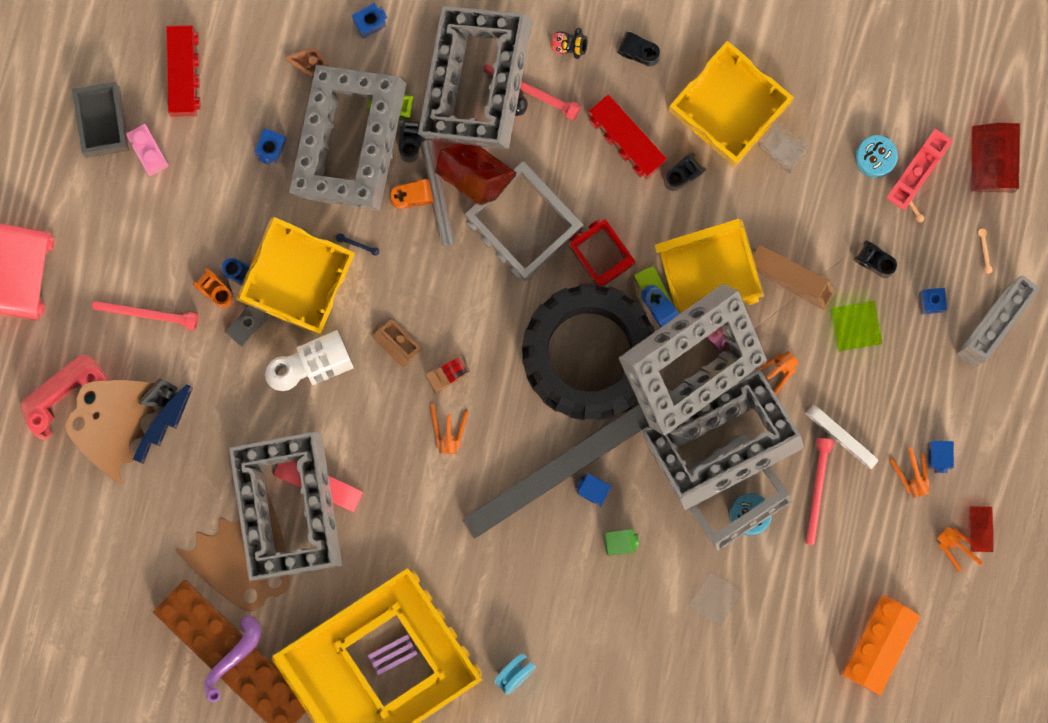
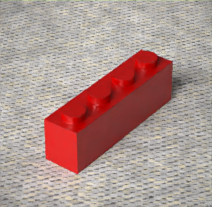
[166,25,201,117]
[588,94,667,180]

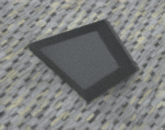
[138,378,178,407]

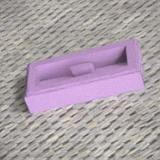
[368,635,418,675]

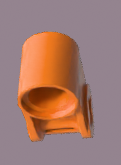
[391,179,434,209]
[192,268,234,309]

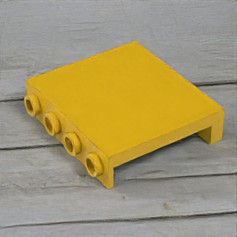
[655,219,764,314]

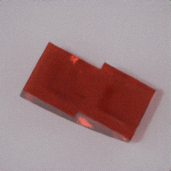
[969,506,994,552]

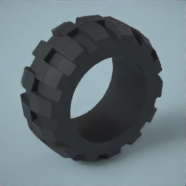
[522,283,655,421]

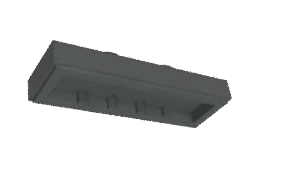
[225,306,271,347]

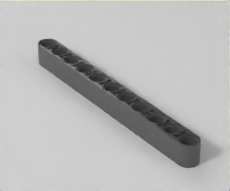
[462,404,649,539]

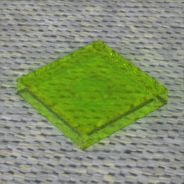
[831,301,883,352]

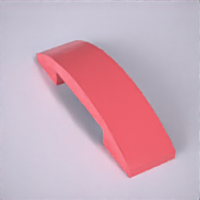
[886,128,953,211]
[273,461,363,512]

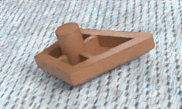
[285,47,329,78]

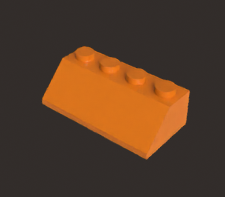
[840,595,920,696]

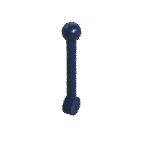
[336,233,380,256]

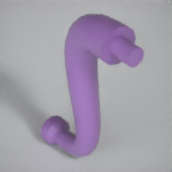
[204,616,261,702]

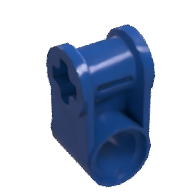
[222,258,250,286]
[641,285,680,327]

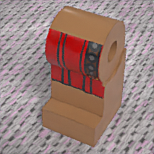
[426,356,470,394]

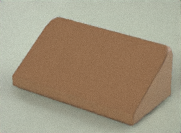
[373,318,422,367]

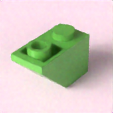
[605,529,639,556]

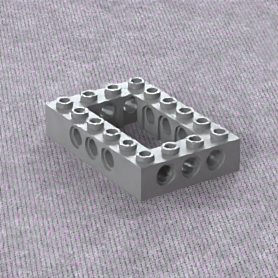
[418,6,533,149]
[289,65,406,211]
[619,283,767,436]
[641,369,804,510]
[229,432,342,581]

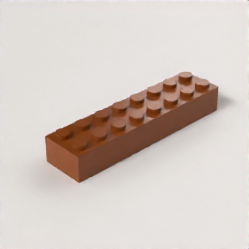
[153,580,306,723]

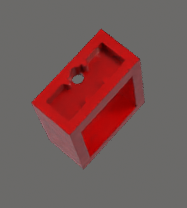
[569,219,636,287]

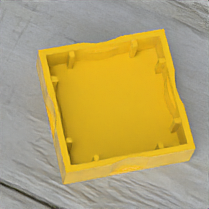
[668,41,794,168]
[236,217,355,335]

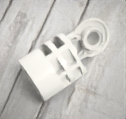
[265,330,354,391]

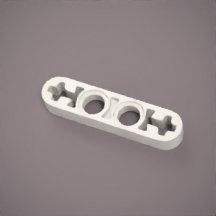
[805,404,878,469]

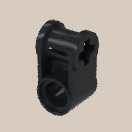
[617,32,660,67]
[399,119,422,163]
[664,152,707,191]
[853,240,897,278]

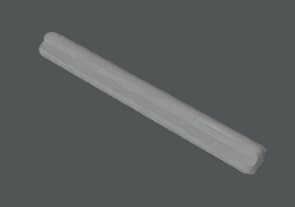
[421,140,454,247]

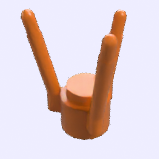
[753,351,799,395]
[430,403,468,454]
[889,447,930,498]
[937,526,987,572]

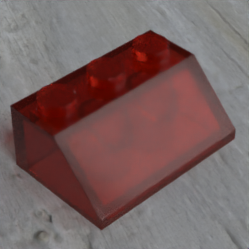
[971,123,1020,193]
[435,144,517,205]

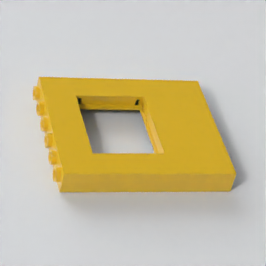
[271,568,482,723]

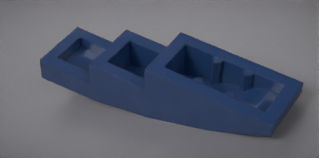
[133,384,193,464]

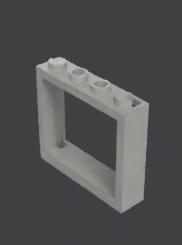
[465,161,583,281]
[956,275,1040,368]
[688,434,792,551]

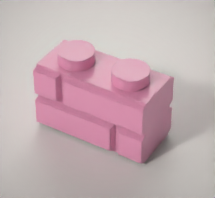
[126,124,169,176]

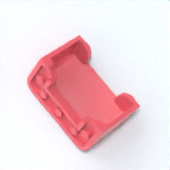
[0,223,55,321]
[20,355,110,440]

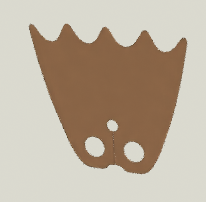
[65,380,155,484]
[176,493,290,612]

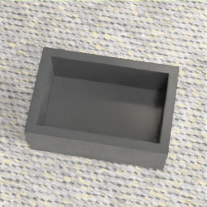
[72,82,129,158]

